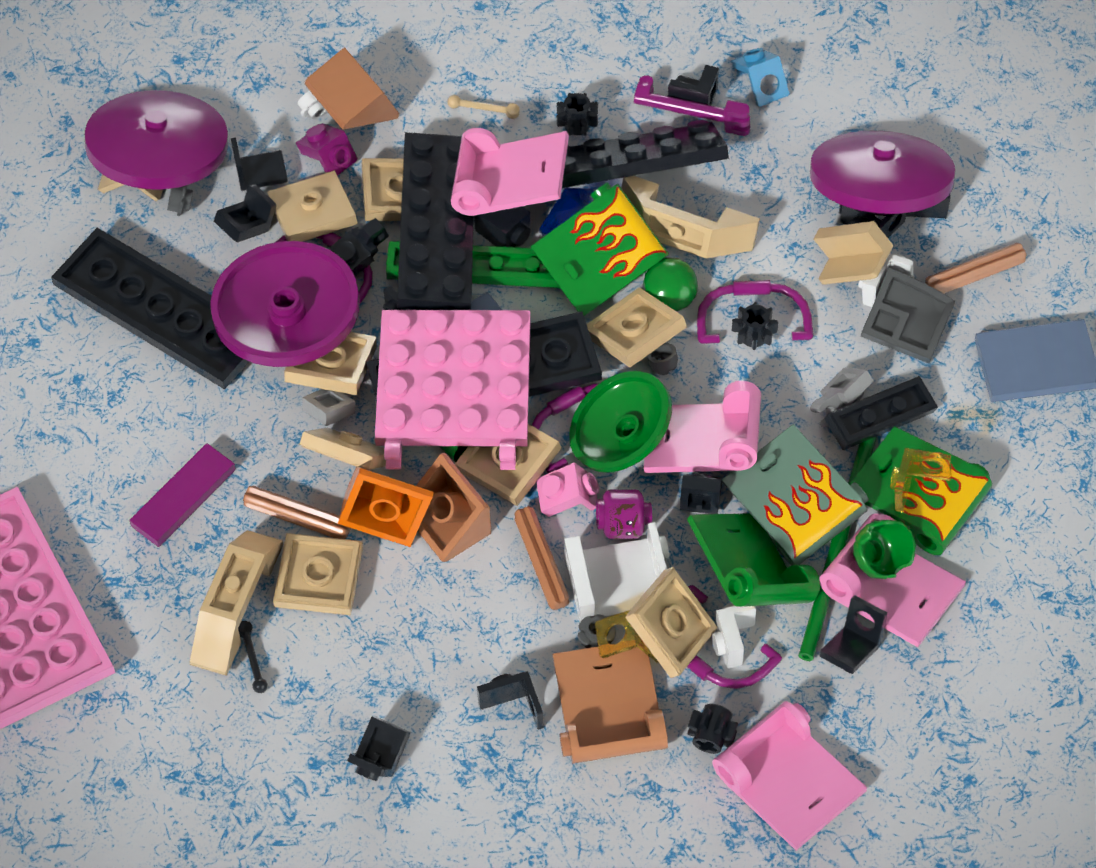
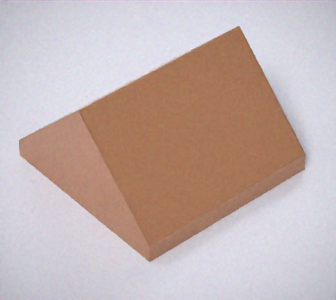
[304,47,399,130]
[416,453,491,562]

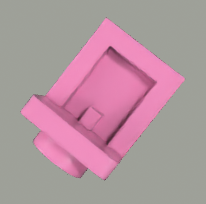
[536,462,599,517]

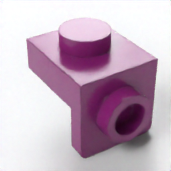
[296,123,358,175]

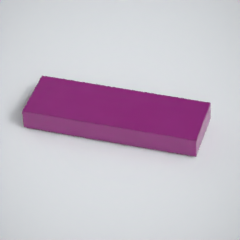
[129,443,236,547]

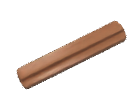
[925,243,1027,294]
[243,486,351,539]
[514,506,569,610]

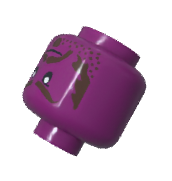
[596,489,652,539]

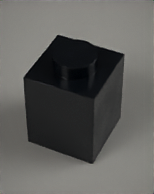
[474,206,531,247]

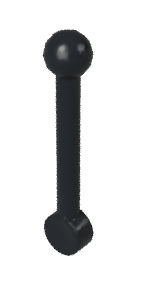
[238,621,268,693]

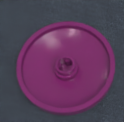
[85,90,228,190]
[810,131,955,214]
[211,241,360,367]

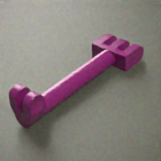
[634,75,751,136]

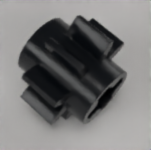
[556,93,598,136]
[732,302,778,350]
[687,704,738,754]

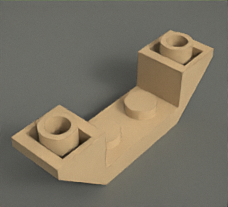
[621,176,760,259]
[190,530,283,676]

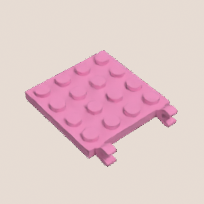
[375,310,531,470]

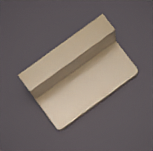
[813,221,894,285]

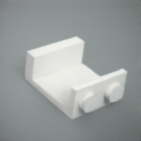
[564,522,669,623]

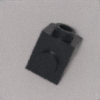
[214,184,277,243]
[347,716,411,781]

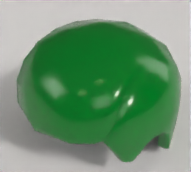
[643,258,698,312]
[853,520,916,579]

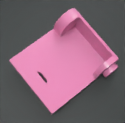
[451,128,569,216]
[644,381,761,473]
[819,514,966,647]
[712,701,867,851]

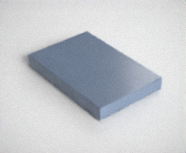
[975,319,1096,402]

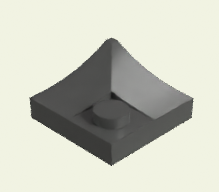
[860,268,955,363]

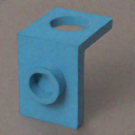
[731,48,790,107]

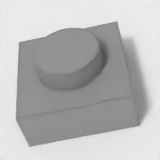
[302,389,355,426]

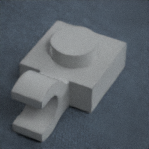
[810,368,874,427]

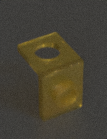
[890,448,951,512]
[595,610,659,663]

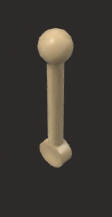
[447,95,520,119]

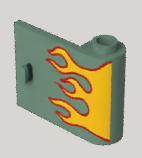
[722,424,869,565]

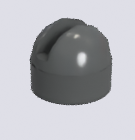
[647,343,678,375]

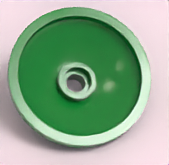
[569,371,672,473]

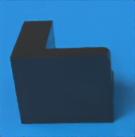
[668,65,719,105]

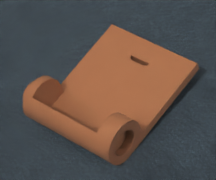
[553,640,668,764]

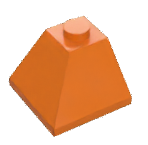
[338,467,434,547]

